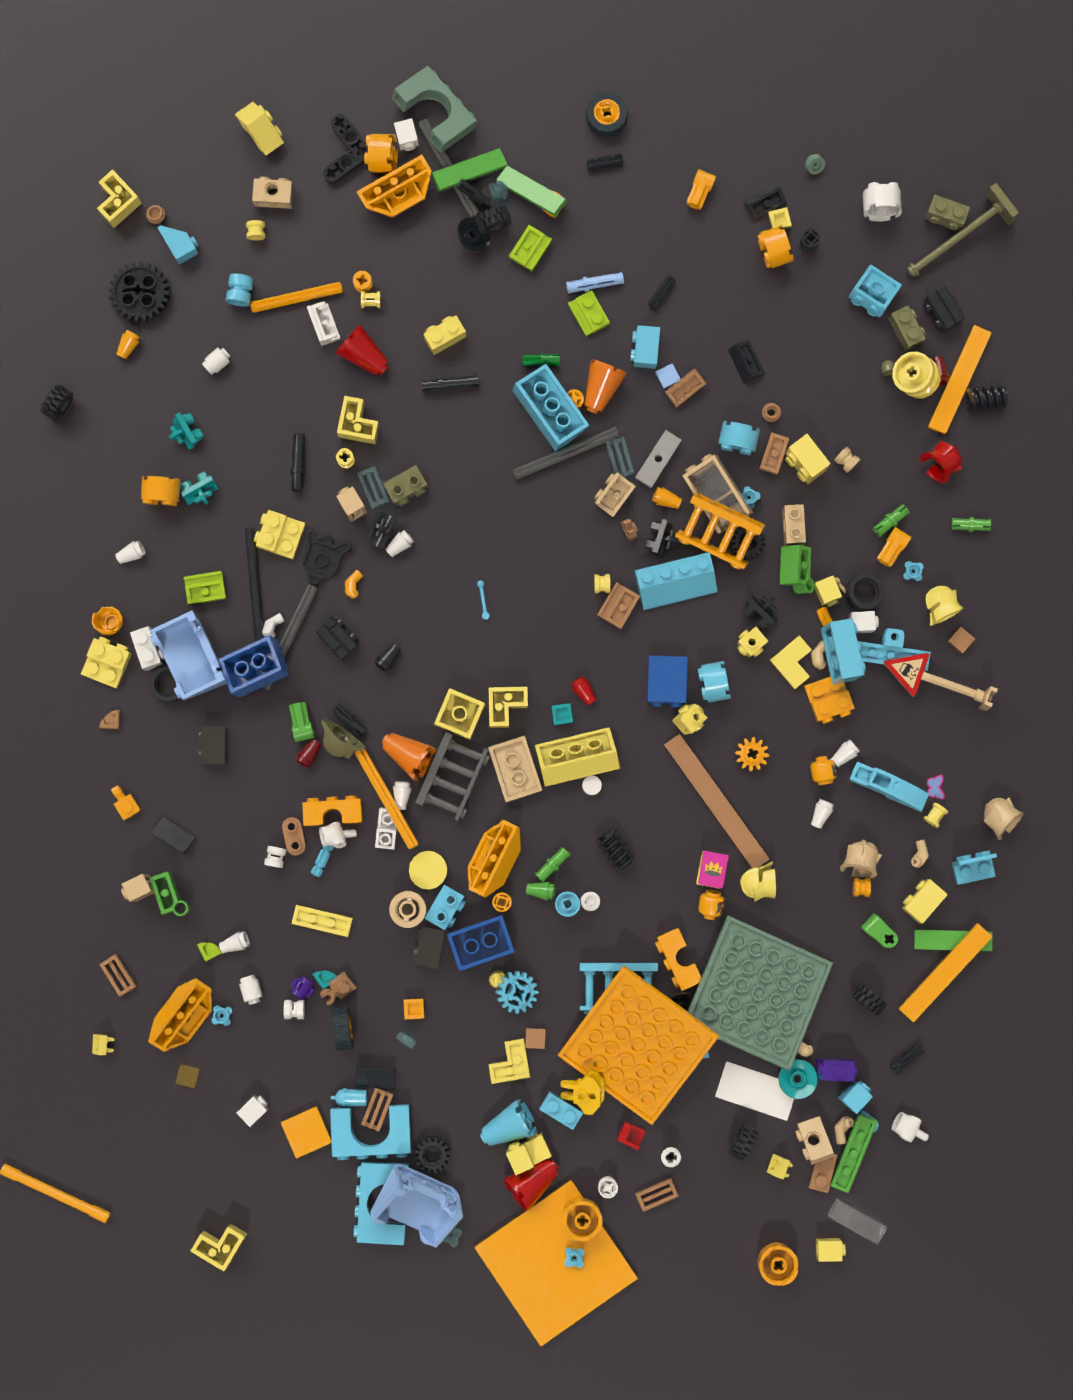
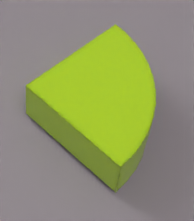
[197,942,222,962]

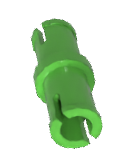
[873,504,909,537]
[951,517,991,532]
[535,847,570,882]

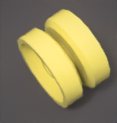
[893,352,941,398]

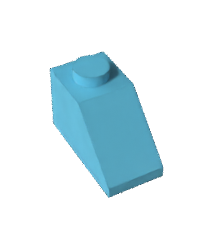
[157,226,198,264]

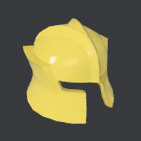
[926,586,964,626]
[740,861,776,902]

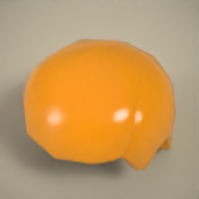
[92,607,123,635]

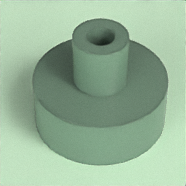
[805,154,825,175]

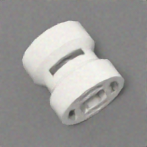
[264,846,287,868]
[284,1000,305,1019]
[598,1176,618,1198]

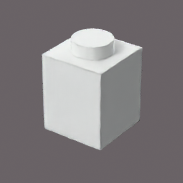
[394,118,419,151]
[849,611,879,633]
[237,1095,269,1127]

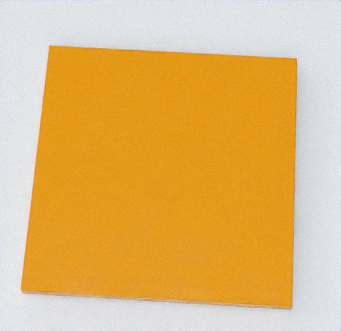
[558,965,719,1125]
[474,1180,638,1346]

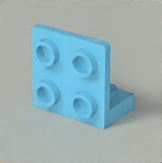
[952,851,997,885]

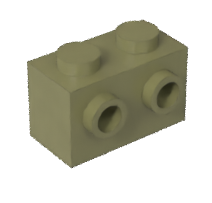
[925,195,970,231]
[888,306,926,352]
[383,465,428,507]

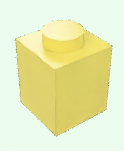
[814,576,842,607]
[816,1238,846,1262]

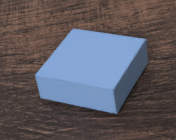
[655,363,680,390]

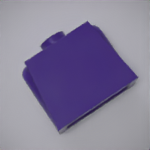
[815,1058,858,1081]

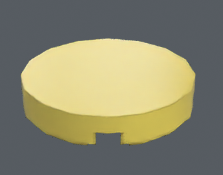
[409,851,448,890]

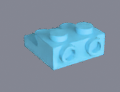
[849,264,902,318]

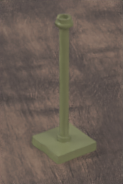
[907,183,1019,277]

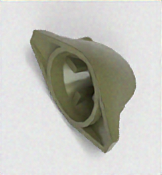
[322,718,365,759]

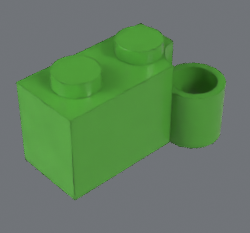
[780,545,815,594]
[150,871,190,916]

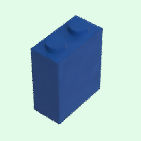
[647,655,688,708]

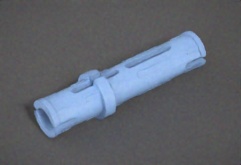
[566,272,624,294]

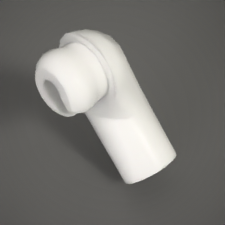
[262,613,284,638]

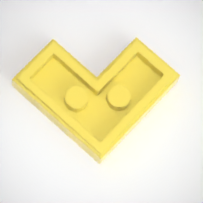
[770,636,811,690]
[489,1038,530,1084]

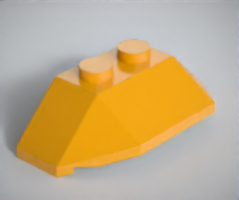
[357,155,432,218]
[467,820,521,897]
[148,978,212,1052]

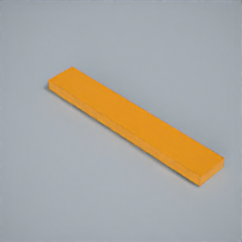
[927,325,991,435]
[898,923,992,1022]

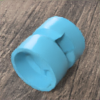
[225,274,254,307]
[555,891,580,917]

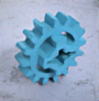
[495,970,538,1014]

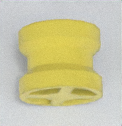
[246,220,265,240]
[594,574,610,593]

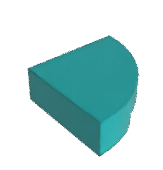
[312,970,337,989]

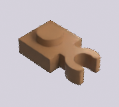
[621,519,638,542]
[319,972,356,1005]

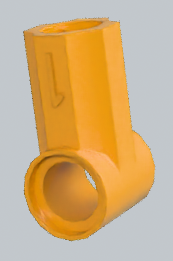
[686,169,716,210]
[877,527,911,567]

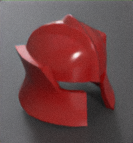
[920,441,963,484]

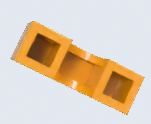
[302,795,363,826]
[655,928,701,991]

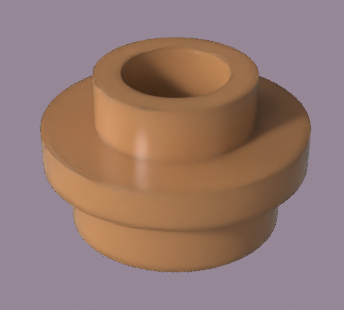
[762,403,781,422]

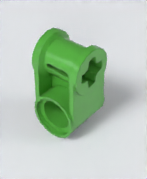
[861,913,898,948]

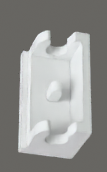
[307,301,341,346]

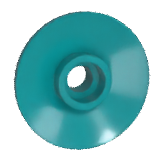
[778,1059,818,1099]

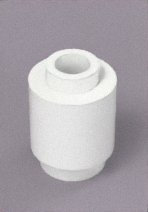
[202,347,231,375]
[239,975,263,1005]

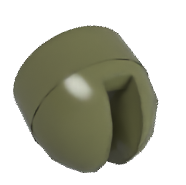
[881,360,895,376]

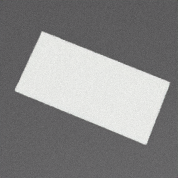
[715,1061,794,1121]

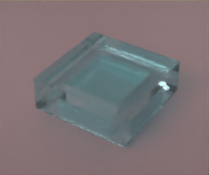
[396,1031,417,1049]

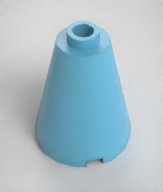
[480,1099,537,1146]

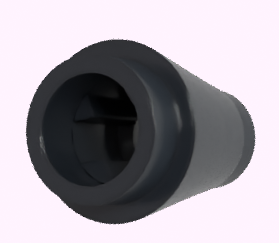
[374,643,401,672]

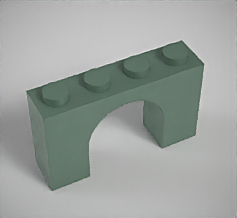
[392,66,477,153]

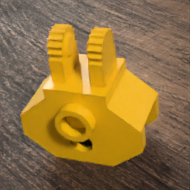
[561,1070,605,1115]

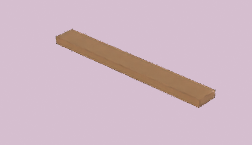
[664,734,769,868]

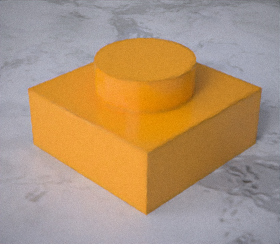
[404,999,424,1019]

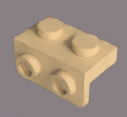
[594,472,636,517]

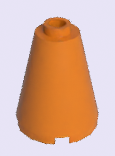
[584,359,627,414]
[382,733,437,781]

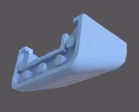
[149,610,227,700]
[370,1164,463,1248]

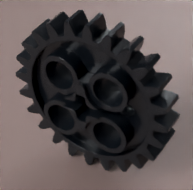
[108,261,171,323]

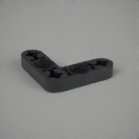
[323,114,368,184]

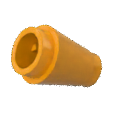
[116,330,140,359]
[652,487,682,509]

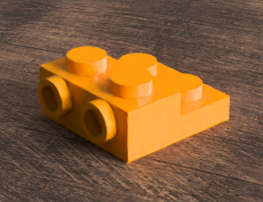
[804,677,855,724]

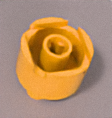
[364,134,398,173]
[757,225,794,269]
[141,476,181,506]
[563,1198,602,1241]
[757,1242,798,1286]

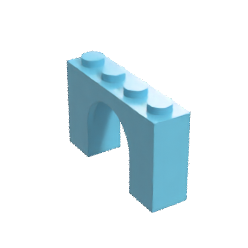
[330,1104,412,1160]
[354,1161,410,1245]

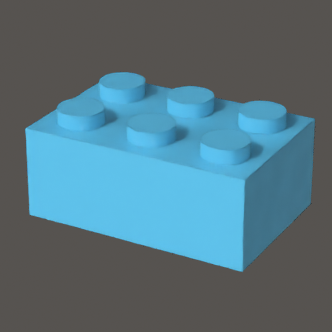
[821,618,865,685]

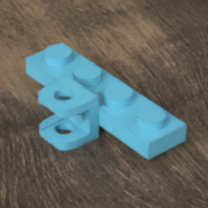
[857,628,931,671]

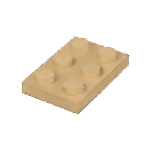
[488,736,542,802]

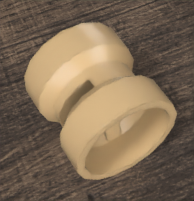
[834,447,861,473]

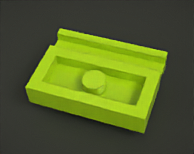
[509,225,552,272]
[568,290,610,337]
[184,571,227,605]

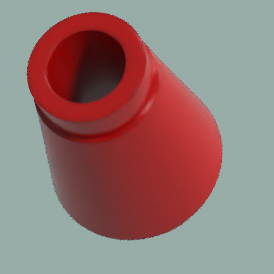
[571,676,596,705]

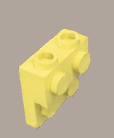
[254,510,306,560]
[81,637,132,689]

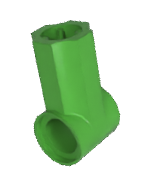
[289,702,315,742]

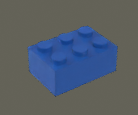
[219,635,290,698]
[447,915,515,971]

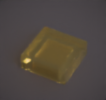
[175,1064,200,1088]

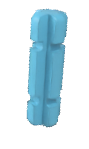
[311,846,334,877]

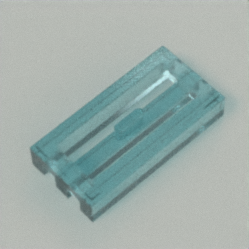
[606,437,634,477]
[357,466,389,509]

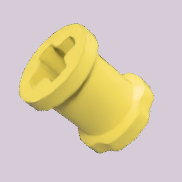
[361,291,381,308]
[336,448,355,469]
[923,803,948,828]

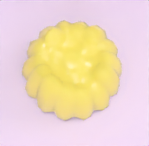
[489,970,507,989]

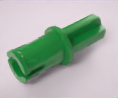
[522,352,560,367]

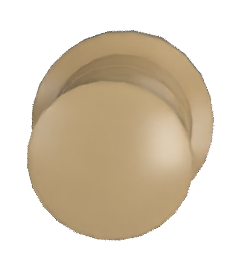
[389,891,426,928]

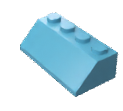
[512,364,589,452]
[634,552,718,610]

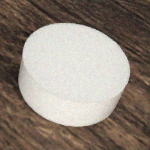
[582,776,602,795]
[581,892,600,911]

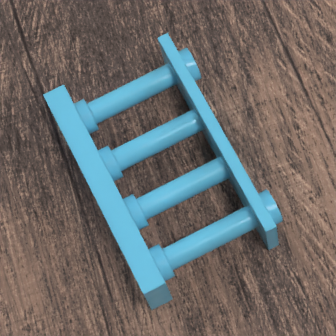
[580,963,658,1014]

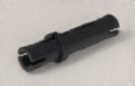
[421,375,479,393]
[290,433,305,492]

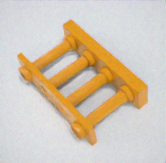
[675,492,765,569]

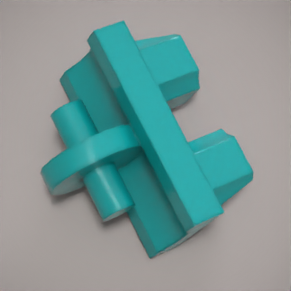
[169,412,203,450]
[181,472,219,505]

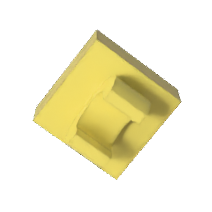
[92,1034,114,1055]
[767,1154,793,1179]

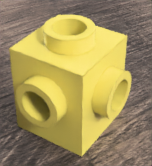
[737,627,768,658]
[672,704,707,735]

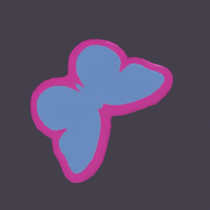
[927,775,945,800]

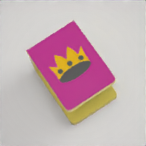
[696,851,729,889]

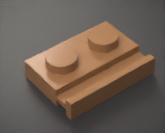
[597,582,640,629]

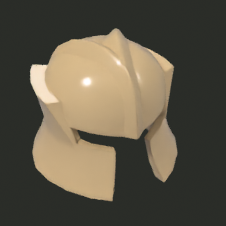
[984,798,1024,840]
[840,840,882,878]

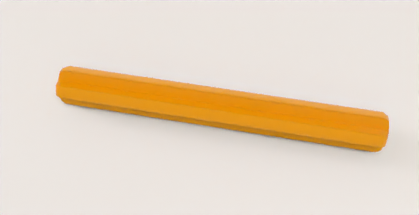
[250,282,343,313]

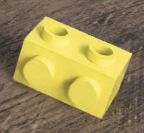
[423,316,466,355]
[902,879,948,924]

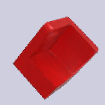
[617,1121,645,1150]

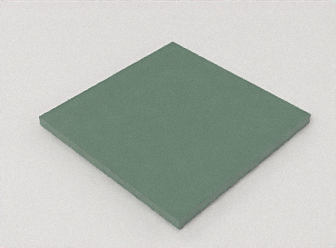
[687,916,833,1071]

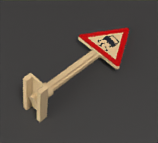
[884,653,998,711]

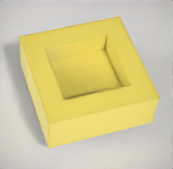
[768,208,792,229]

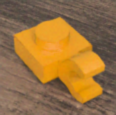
[111,785,141,820]

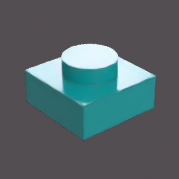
[552,703,573,725]

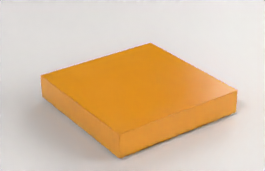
[281,1106,332,1159]

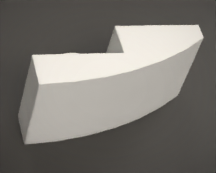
[375,807,397,850]

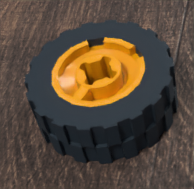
[586,92,628,137]
[332,1006,354,1051]

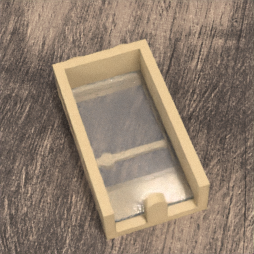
[682,454,753,534]

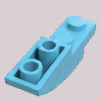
[850,762,929,812]

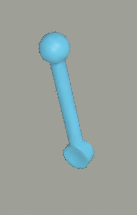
[477,580,490,620]

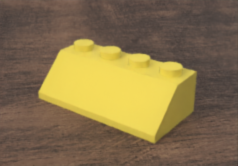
[535,727,620,786]

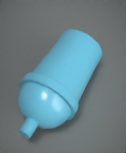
[331,1088,368,1108]

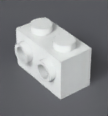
[130,626,164,671]

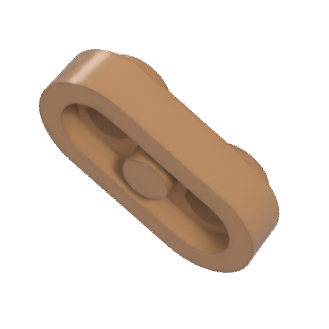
[282,817,306,856]

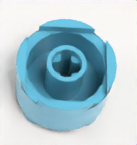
[718,421,760,455]
[698,661,731,703]

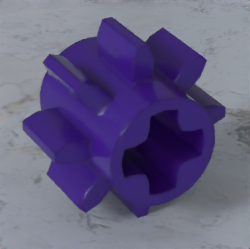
[291,975,315,1000]

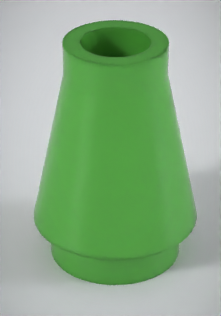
[526,882,555,901]

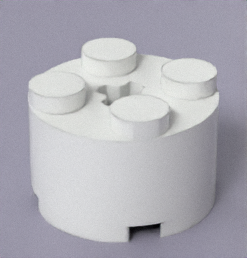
[863,182,902,222]

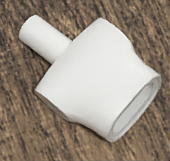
[319,822,357,848]
[892,1112,929,1143]

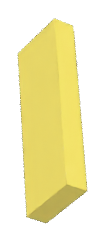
[292,905,353,937]

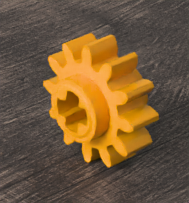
[735,737,769,772]

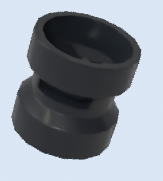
[799,229,820,252]

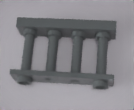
[415,732,490,822]

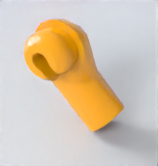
[345,570,363,599]

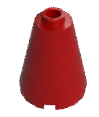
[335,324,389,375]
[503,1159,559,1211]

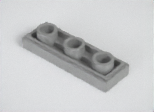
[635,430,681,488]

